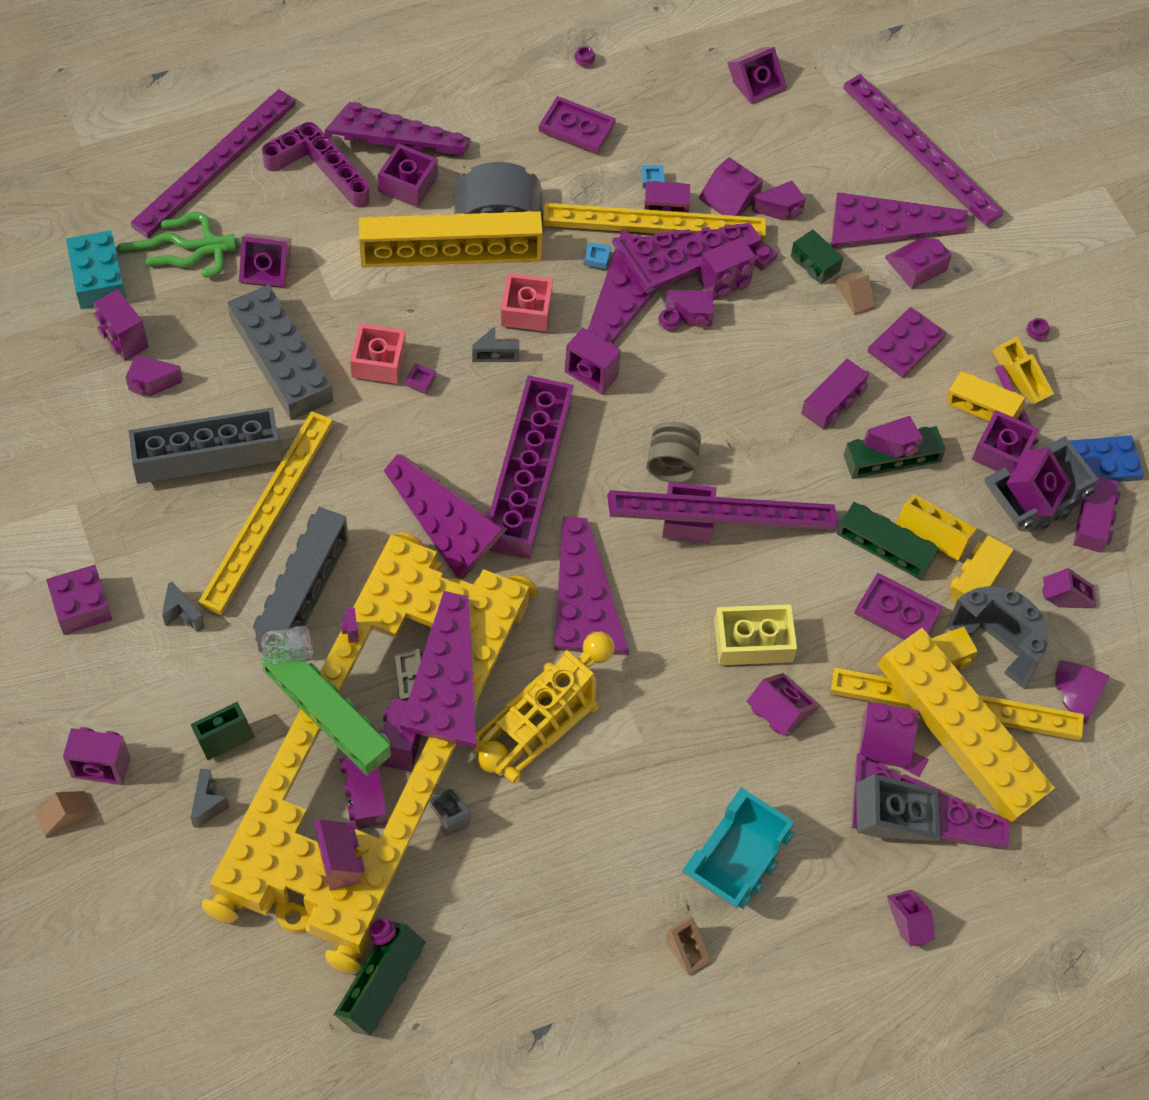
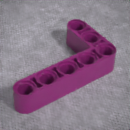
[262,122,370,208]

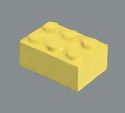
[714,604,797,665]

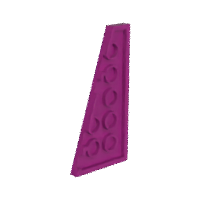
[324,102,471,155]
[831,192,968,249]
[612,223,762,293]
[588,229,659,343]
[384,454,507,578]
[554,516,629,655]
[400,591,476,749]
[851,753,1010,849]

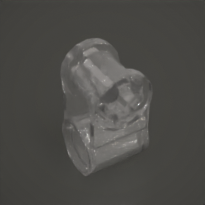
[261,626,314,664]

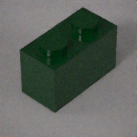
[791,229,844,284]
[190,701,255,760]

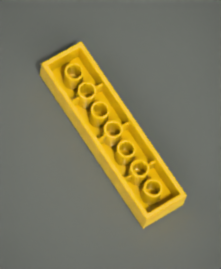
[359,211,543,267]
[877,628,1055,824]

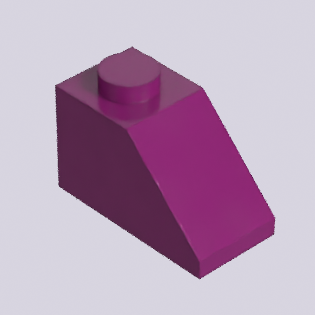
[752,180,806,220]
[665,290,714,328]
[125,355,183,396]
[863,416,923,458]
[1042,568,1097,608]
[887,889,935,947]

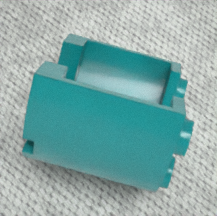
[682,787,795,909]

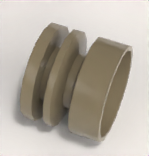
[646,421,702,483]

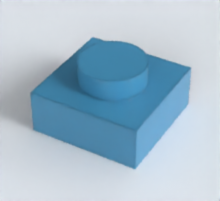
[641,165,665,188]
[584,242,611,269]

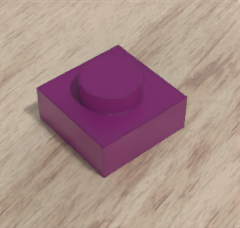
[751,241,778,271]
[405,363,436,394]
[340,608,359,643]

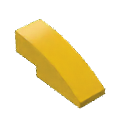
[992,336,1054,404]

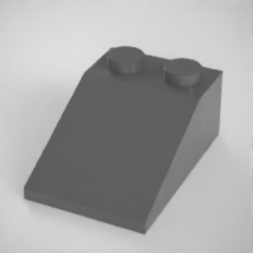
[856,774,940,841]

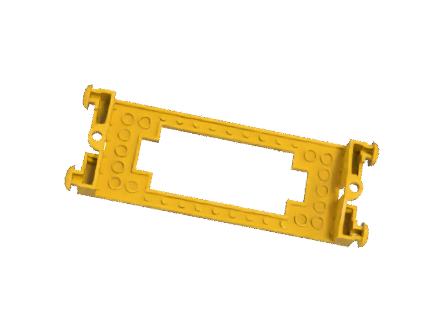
[202,532,538,974]

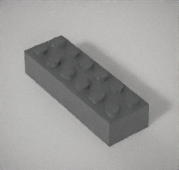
[227,284,333,420]
[129,407,282,484]
[253,507,349,655]

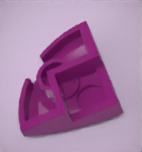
[1055,660,1110,724]

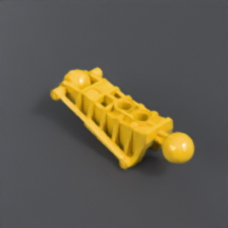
[473,631,615,784]

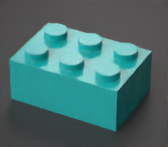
[66,230,126,309]

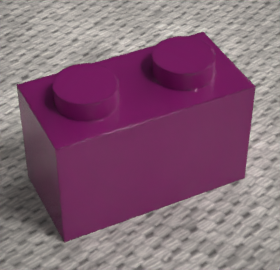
[644,181,690,213]

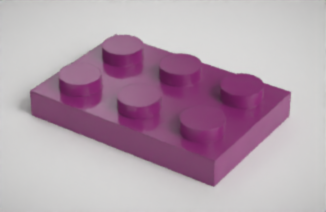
[539,96,616,154]
[867,307,946,378]
[854,572,943,640]

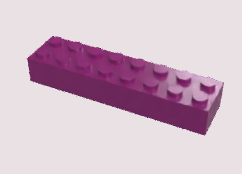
[489,375,574,559]

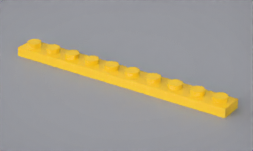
[543,203,766,241]
[198,411,333,615]
[830,667,1084,741]

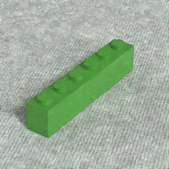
[261,641,391,776]

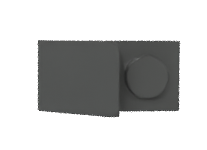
[472,327,519,362]
[162,581,205,632]
[190,769,229,828]
[429,789,471,836]

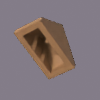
[834,272,875,315]
[35,791,95,838]
[666,916,711,975]

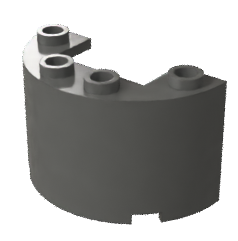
[454,162,543,233]
[984,436,1099,532]
[946,586,1048,689]

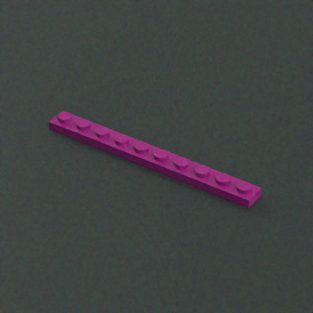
[843,74,1004,226]
[131,89,296,239]
[607,490,838,530]

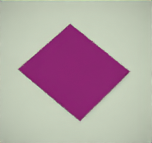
[901,751,929,777]

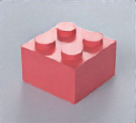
[501,273,553,332]
[350,323,406,384]

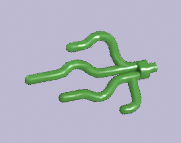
[117,212,242,278]

